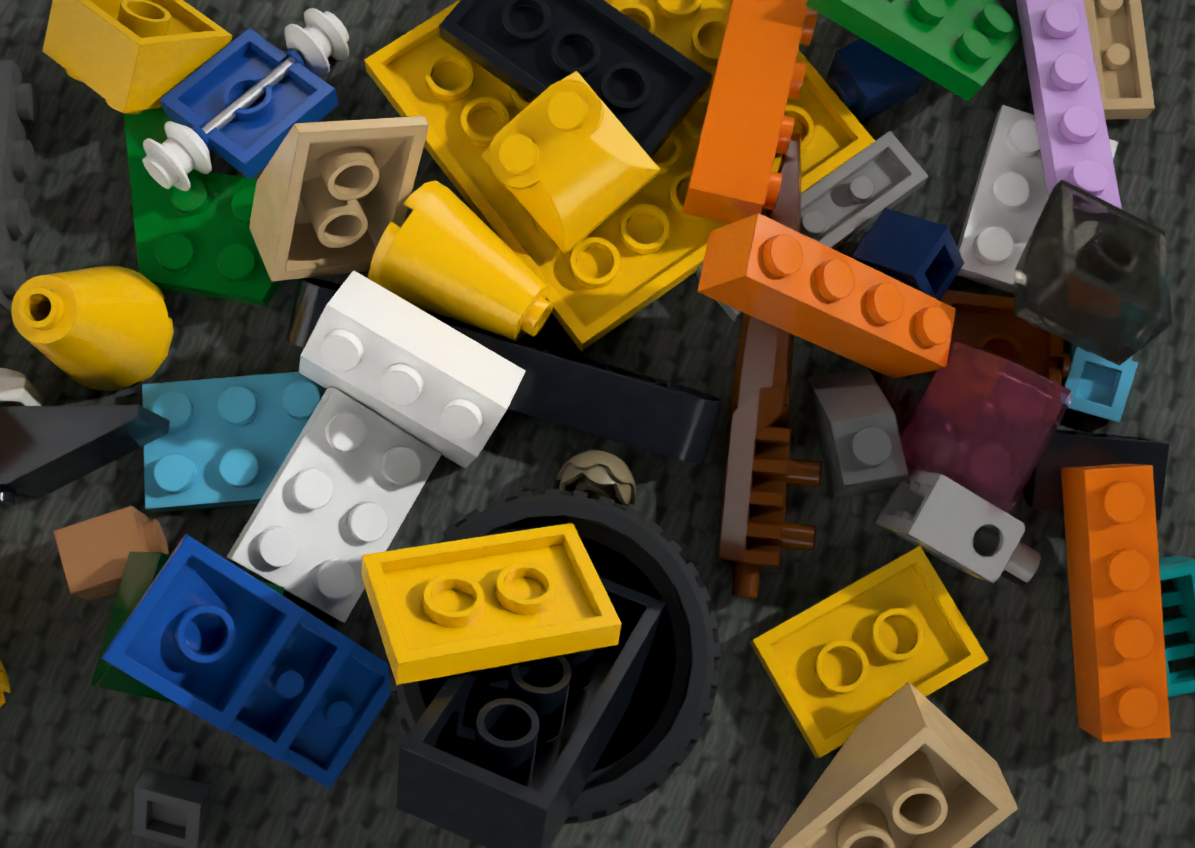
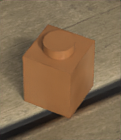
[54,506,169,601]

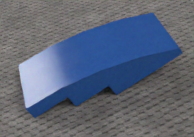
[101,534,391,789]

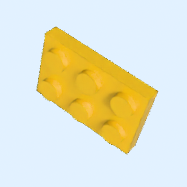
[361,523,622,685]
[750,546,989,758]

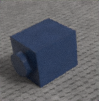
[827,38,926,123]
[852,208,965,301]

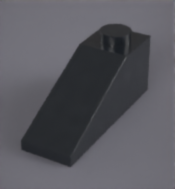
[0,405,170,507]

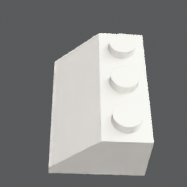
[299,270,525,469]

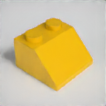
[42,0,233,114]

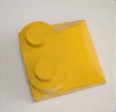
[481,71,661,254]

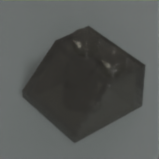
[1014,180,1173,366]

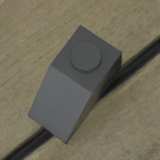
[806,367,909,500]

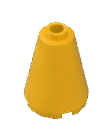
[368,180,553,341]
[11,266,174,392]

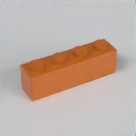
[682,0,818,224]
[697,213,956,379]
[1061,464,1171,742]

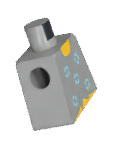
[876,468,1041,586]

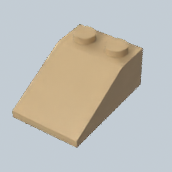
[249,116,429,282]
[769,682,1018,848]

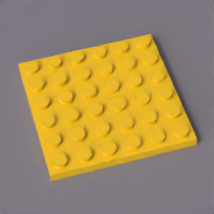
[364,0,875,351]

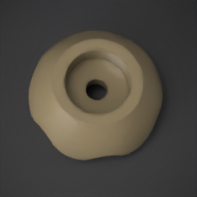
[556,450,636,508]

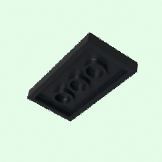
[439,0,712,159]

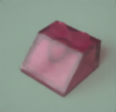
[900,340,1072,514]

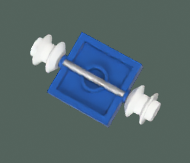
[142,8,349,191]

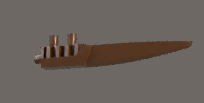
[716,133,822,599]

